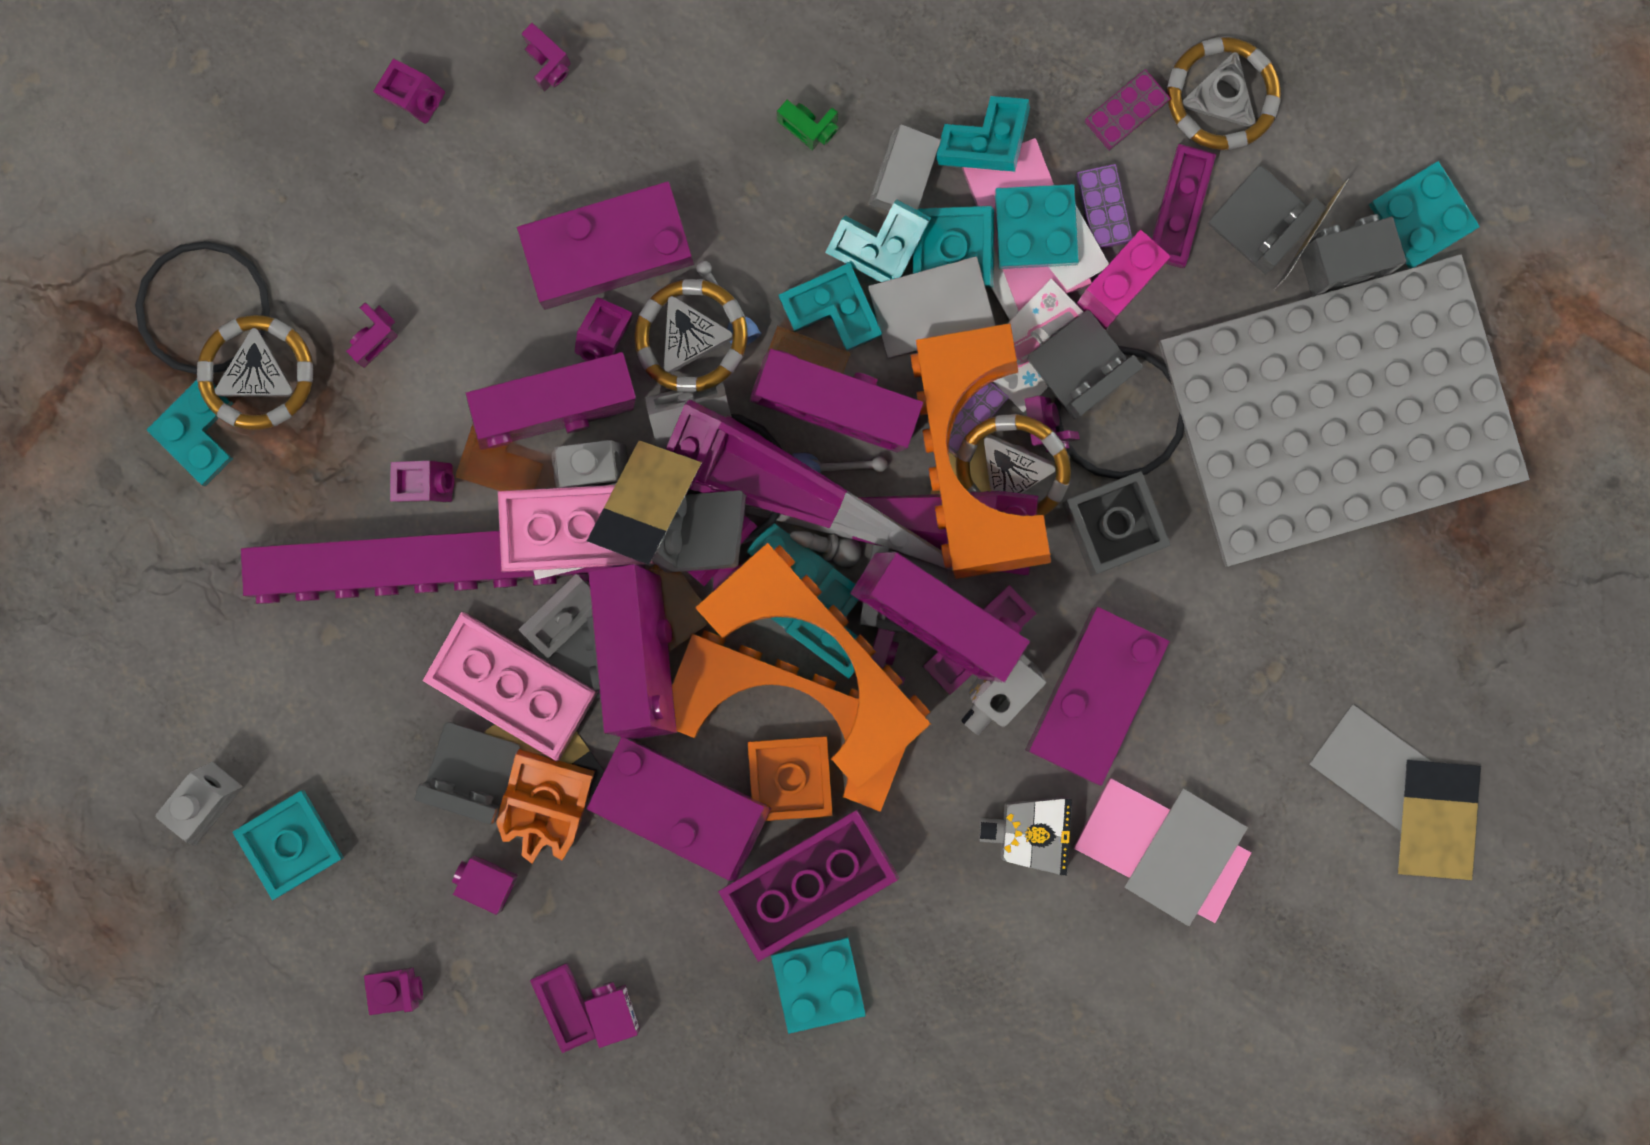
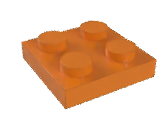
[748,736,833,821]

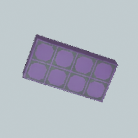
[1076,164,1132,249]
[949,383,1009,457]

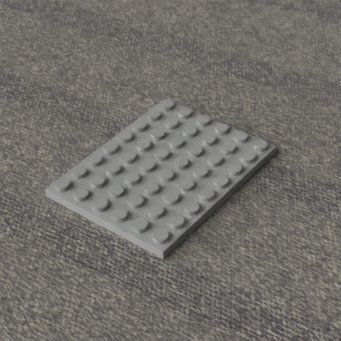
[1159,254,1530,567]

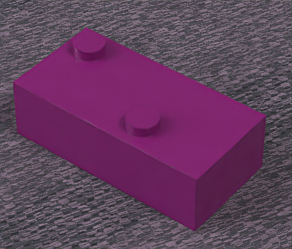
[517,181,694,310]
[749,349,923,453]
[465,352,636,450]
[850,552,1030,683]
[588,564,677,740]
[1025,607,1170,786]
[587,737,771,881]
[718,809,900,962]

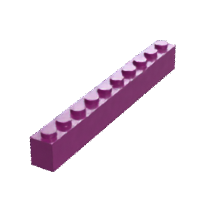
[241,531,645,604]

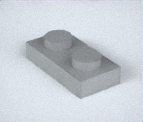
[519,574,593,658]

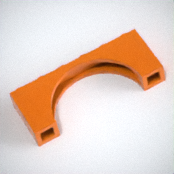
[910,323,1051,579]
[695,543,931,789]
[672,630,906,812]

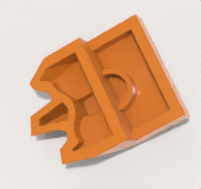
[496,749,595,864]

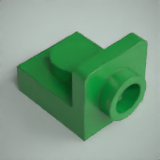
[777,100,839,151]

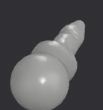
[790,531,861,568]

